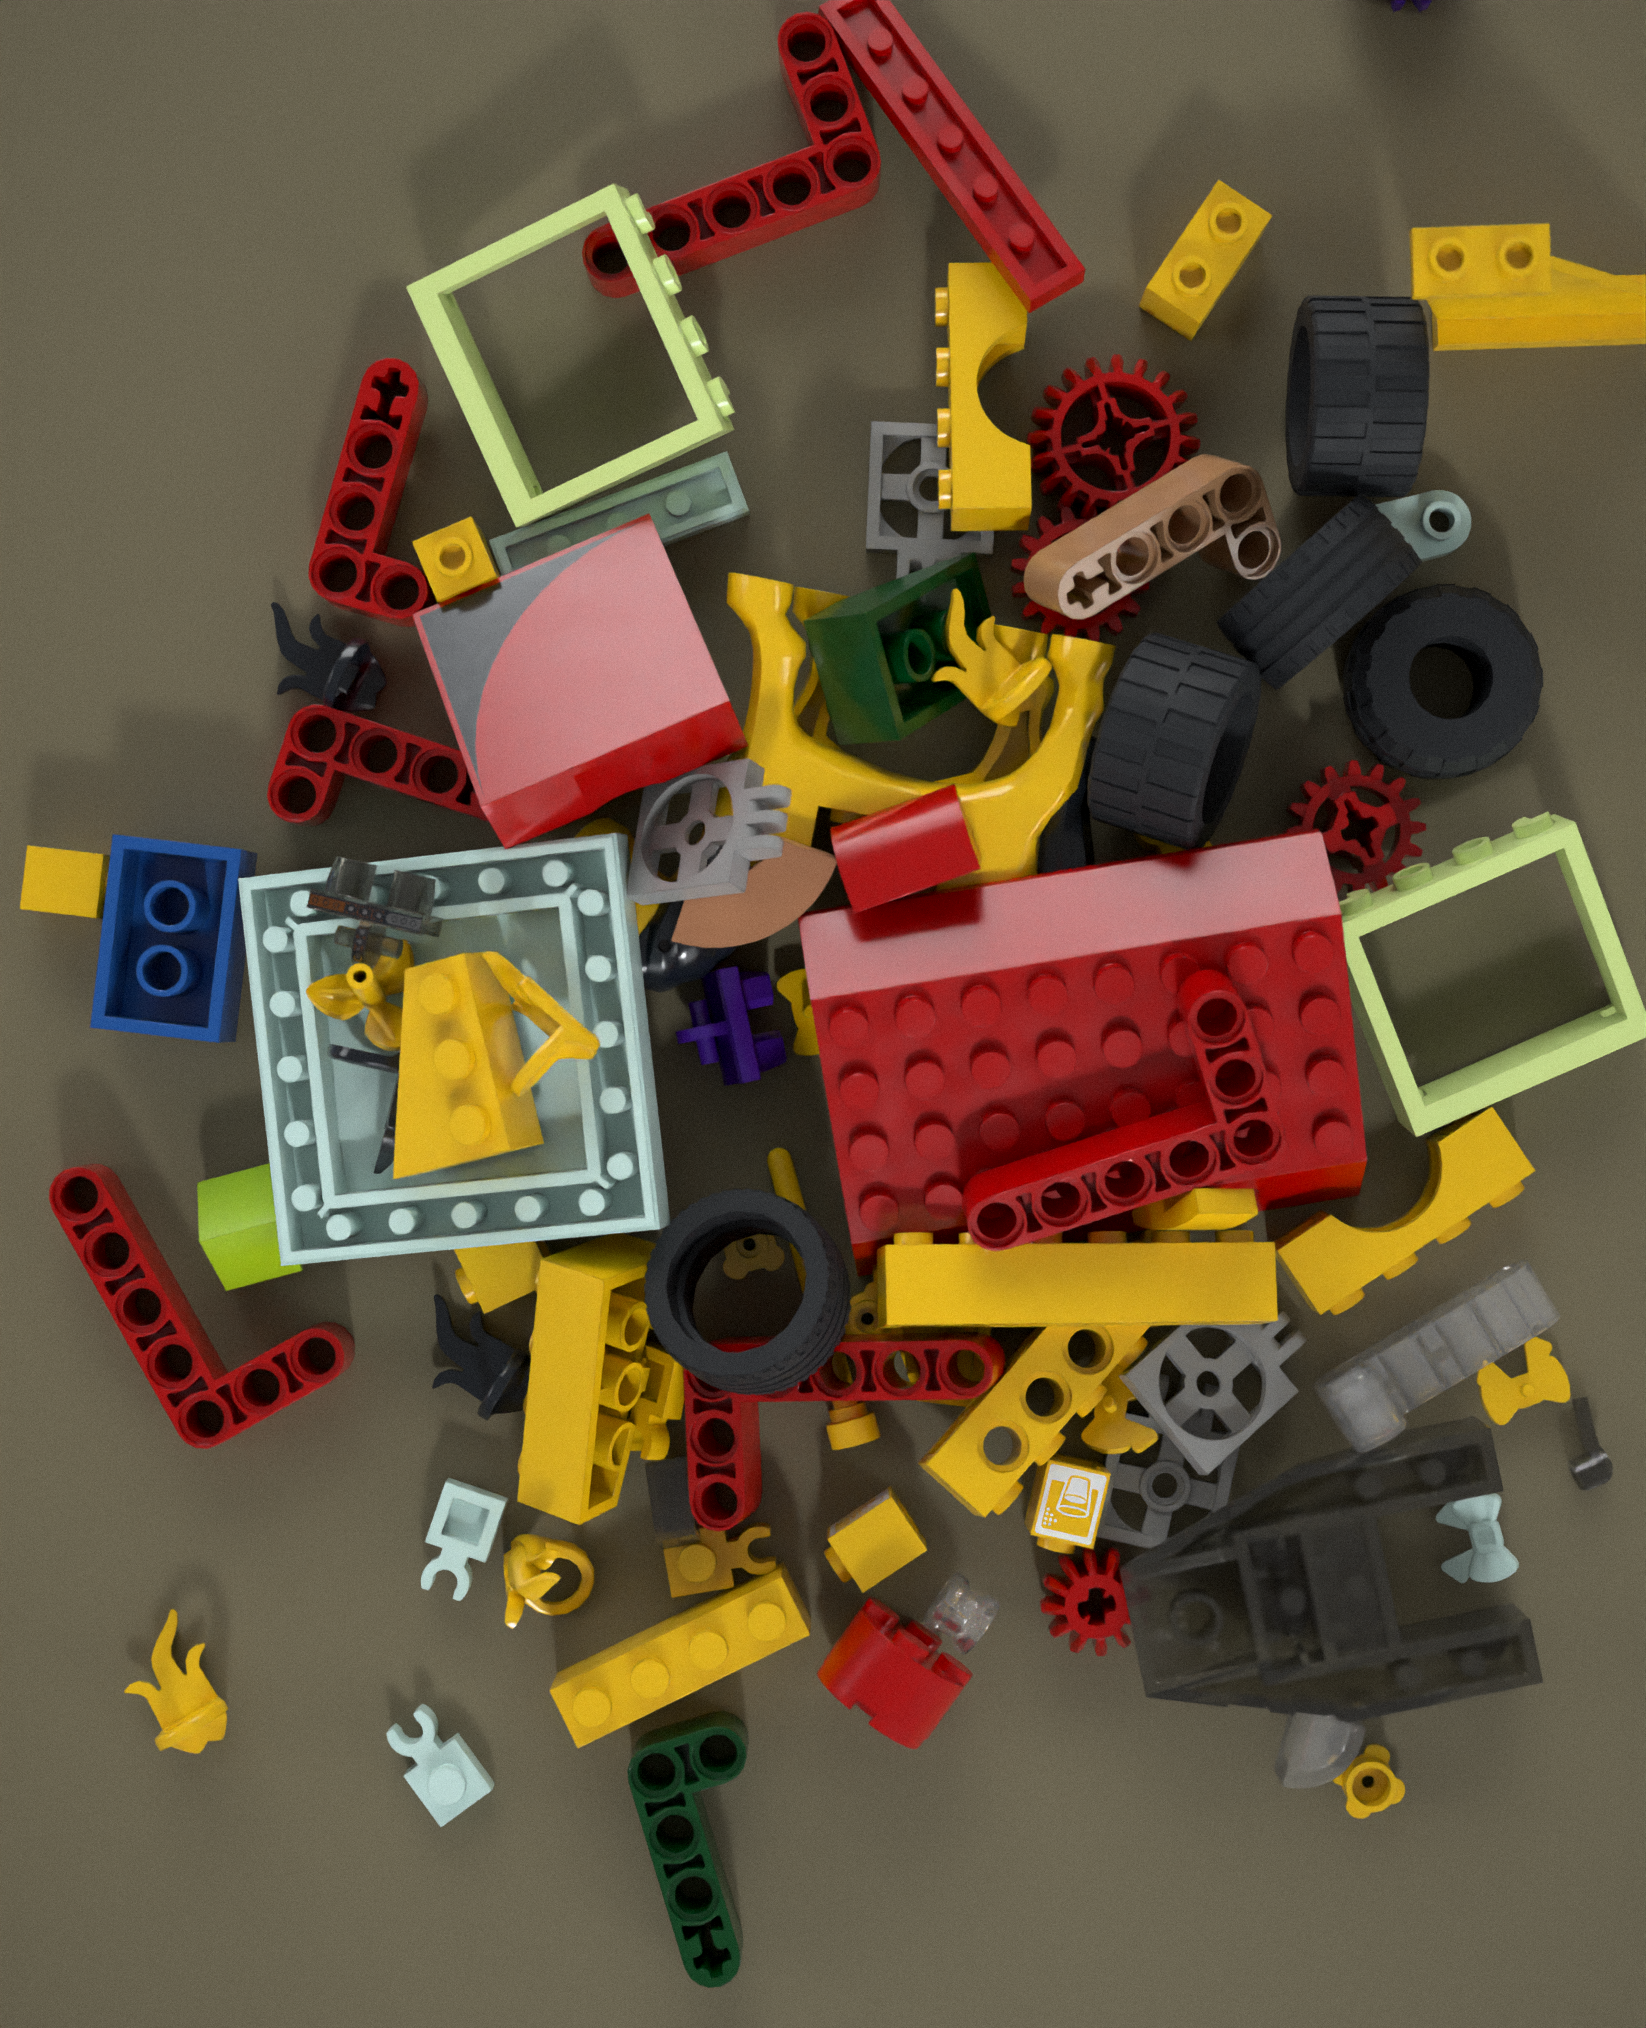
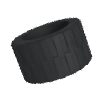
[1285,295,1430,497]
[1087,633,1262,850]

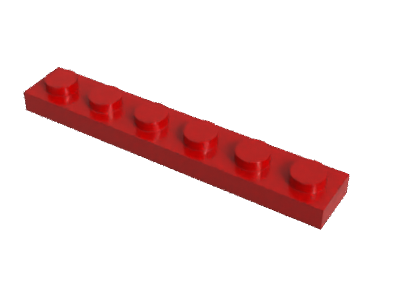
[818,0,1086,313]

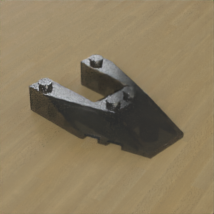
[1119,1416,1543,1722]

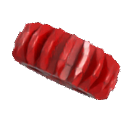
[1026,354,1201,519]

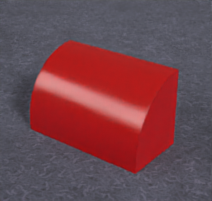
[830,784,982,914]

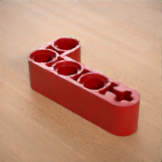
[308,358,436,627]
[267,704,490,827]

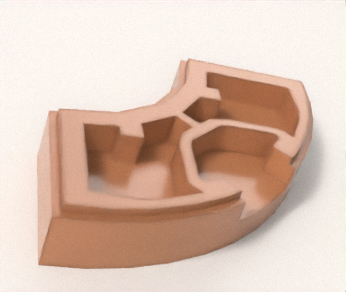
[671,835,837,948]

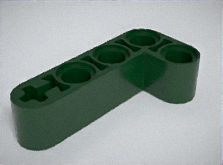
[627,1711,749,1988]

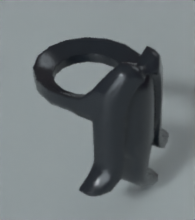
[271,602,387,712]
[327,1044,400,1174]
[432,1294,531,1421]

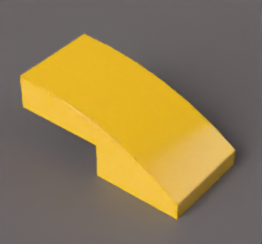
[1132,1188,1258,1230]

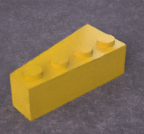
[517,1233,656,1525]

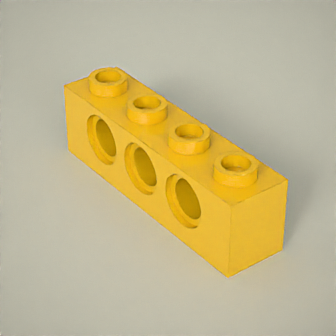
[918,1326,1150,1517]

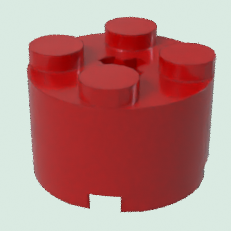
[817,1596,973,1749]

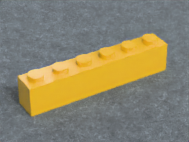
[877,1230,1278,1328]

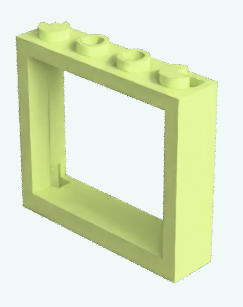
[406,184,735,528]
[1339,811,1646,1137]

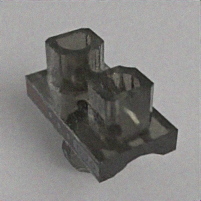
[307,856,443,970]

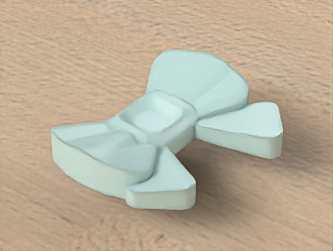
[1436,1492,1519,1583]

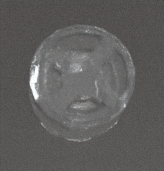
[922,1572,1000,1655]

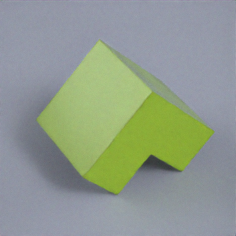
[197,1163,303,1291]

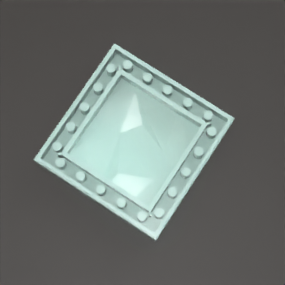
[238,833,670,1266]

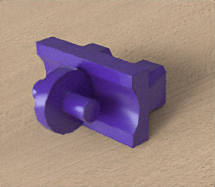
[675,966,787,1086]

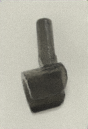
[1567,1397,1613,1491]

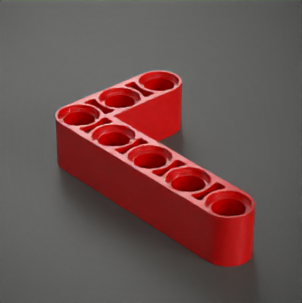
[582,12,881,298]
[962,969,1285,1251]
[49,1164,355,1449]
[683,1332,1006,1532]

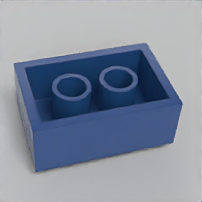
[90,834,258,1043]

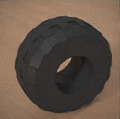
[1342,584,1543,779]

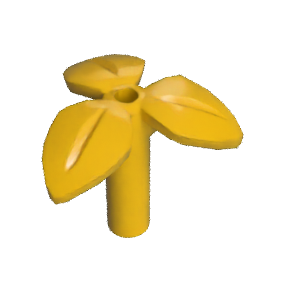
[306,939,415,1051]

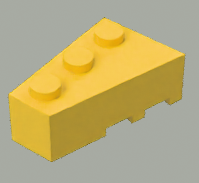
[393,952,544,1179]

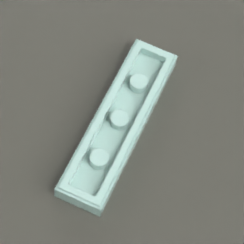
[489,451,750,576]

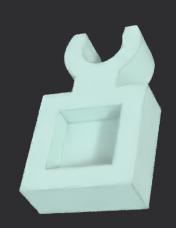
[421,1478,509,1601]
[386,1704,495,1827]

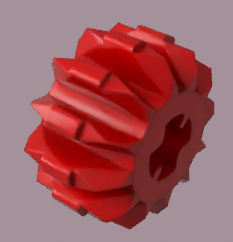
[1039,1547,1149,1657]

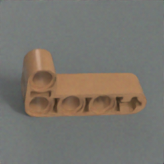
[1023,454,1281,620]

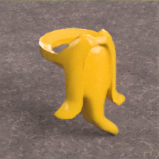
[931,588,1052,727]
[482,951,600,1097]
[503,1534,595,1629]
[124,1609,229,1754]

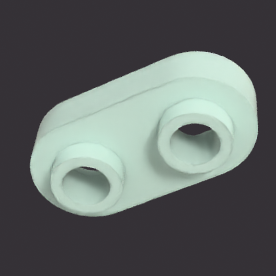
[1376,490,1471,562]

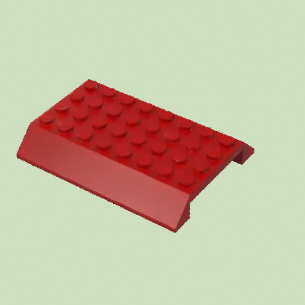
[798,828,1367,1276]

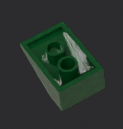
[803,552,992,745]

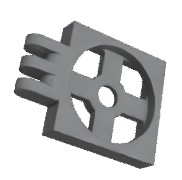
[866,421,999,579]
[627,758,792,905]
[1119,1309,1307,1475]
[1096,1373,1240,1563]

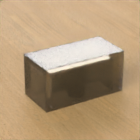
[645,1456,701,1550]

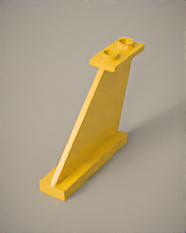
[1409,223,1646,351]

